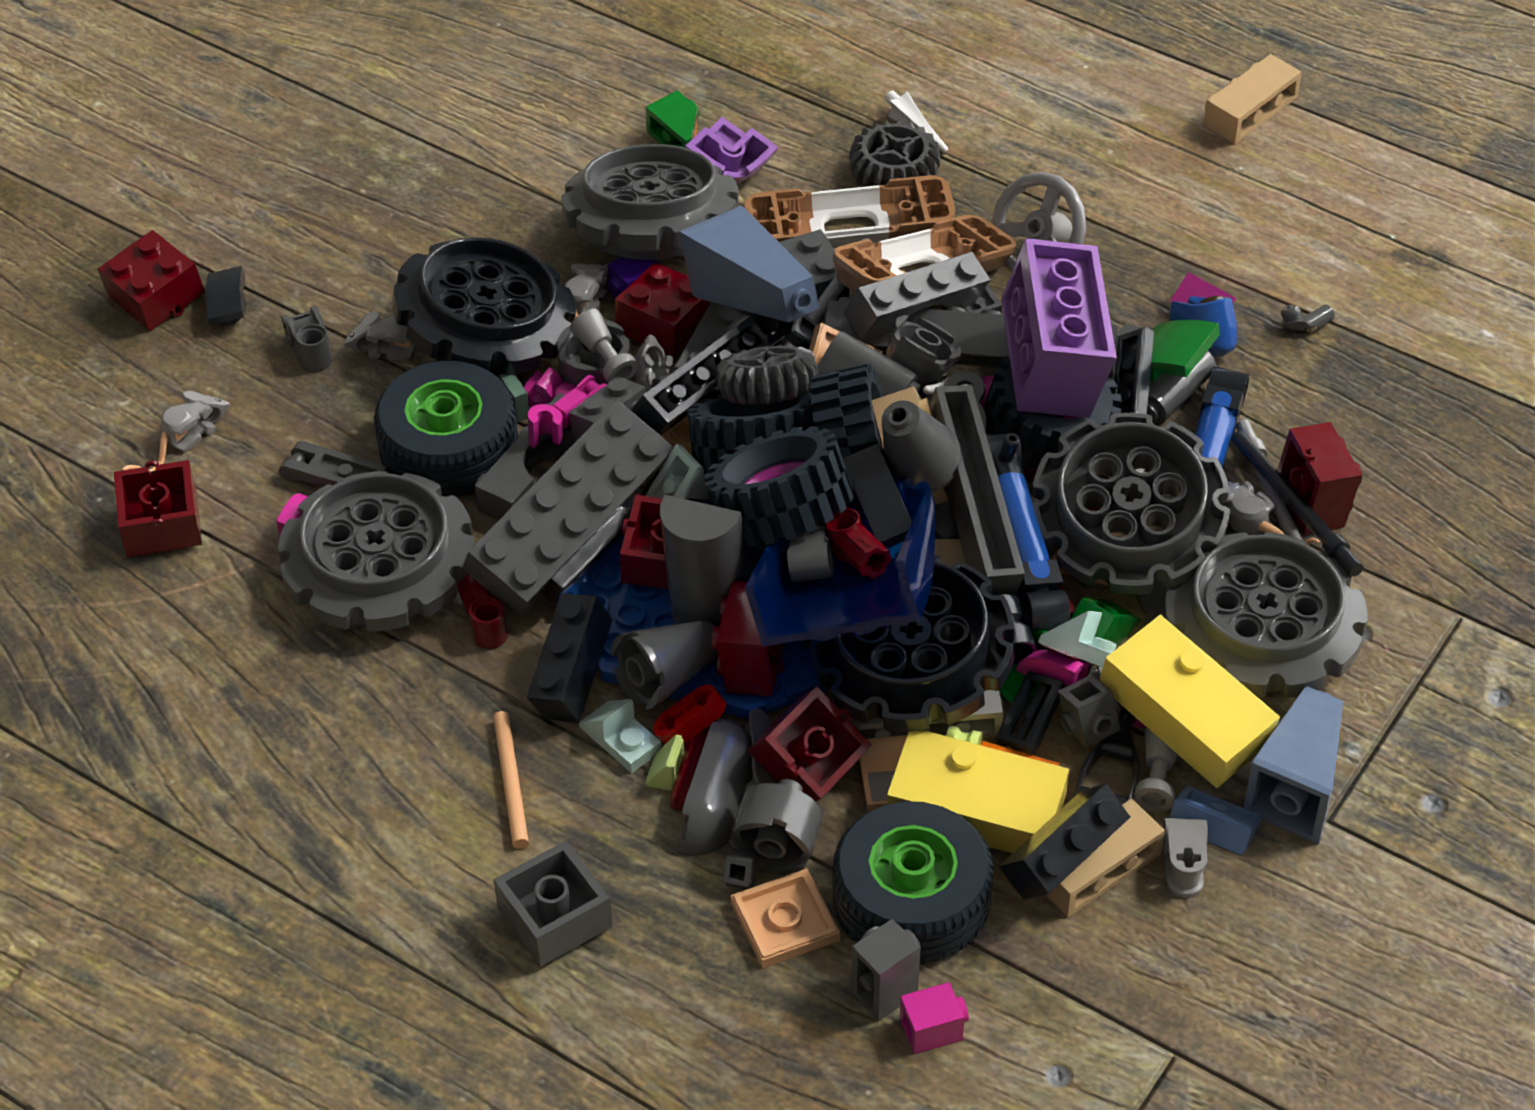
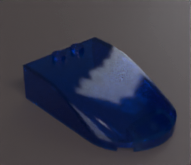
[745,477,935,647]

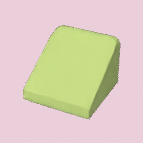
[645,735,684,791]

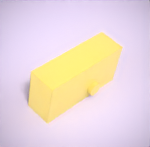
[1099,615,1280,788]
[887,730,1069,853]

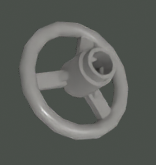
[991,171,1086,270]

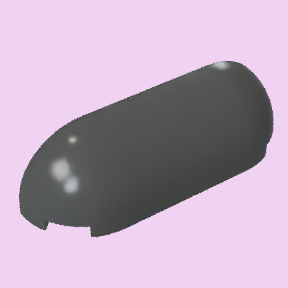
[677,719,753,856]

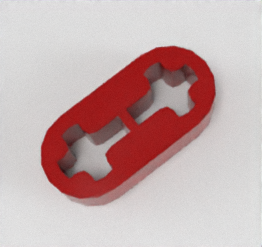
[653,684,726,745]

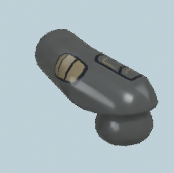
[1281,304,1335,332]

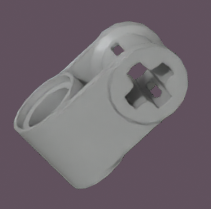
[1162,818,1208,898]

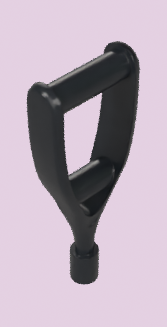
[1073,706,1139,804]

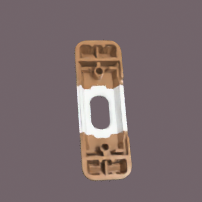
[745,175,955,247]
[833,215,1016,293]

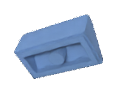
[1169,786,1262,855]

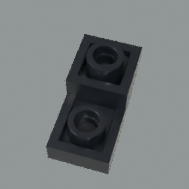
[206,266,247,326]

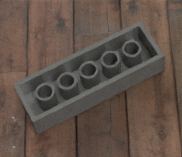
[462,399,674,619]

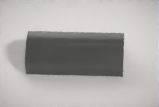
[660,495,746,627]

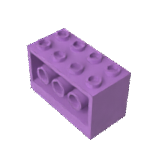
[1001,238,1117,418]

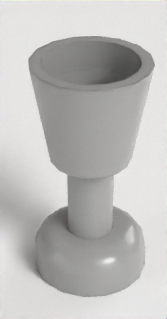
[570,309,639,383]
[1134,728,1178,812]

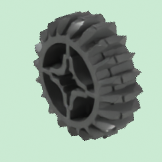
[849,119,941,187]
[716,345,819,406]

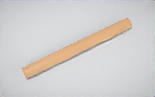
[493,711,529,849]

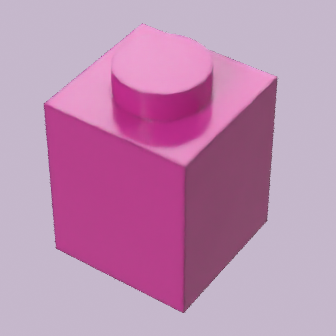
[900,982,969,1054]

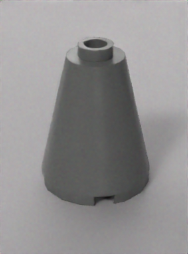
[885,315,962,399]
[881,400,962,494]
[611,620,719,709]

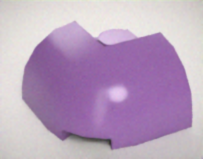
[685,117,778,183]

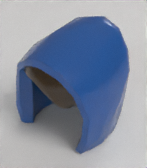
[1170,296,1238,358]

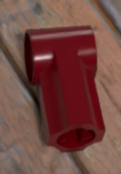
[824,508,892,579]
[457,574,508,649]

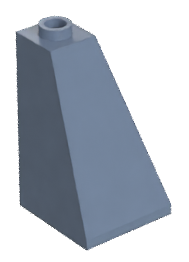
[679,206,819,322]
[1243,686,1343,844]

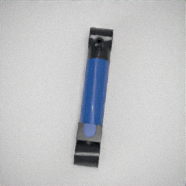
[1171,366,1250,499]
[986,433,1070,632]

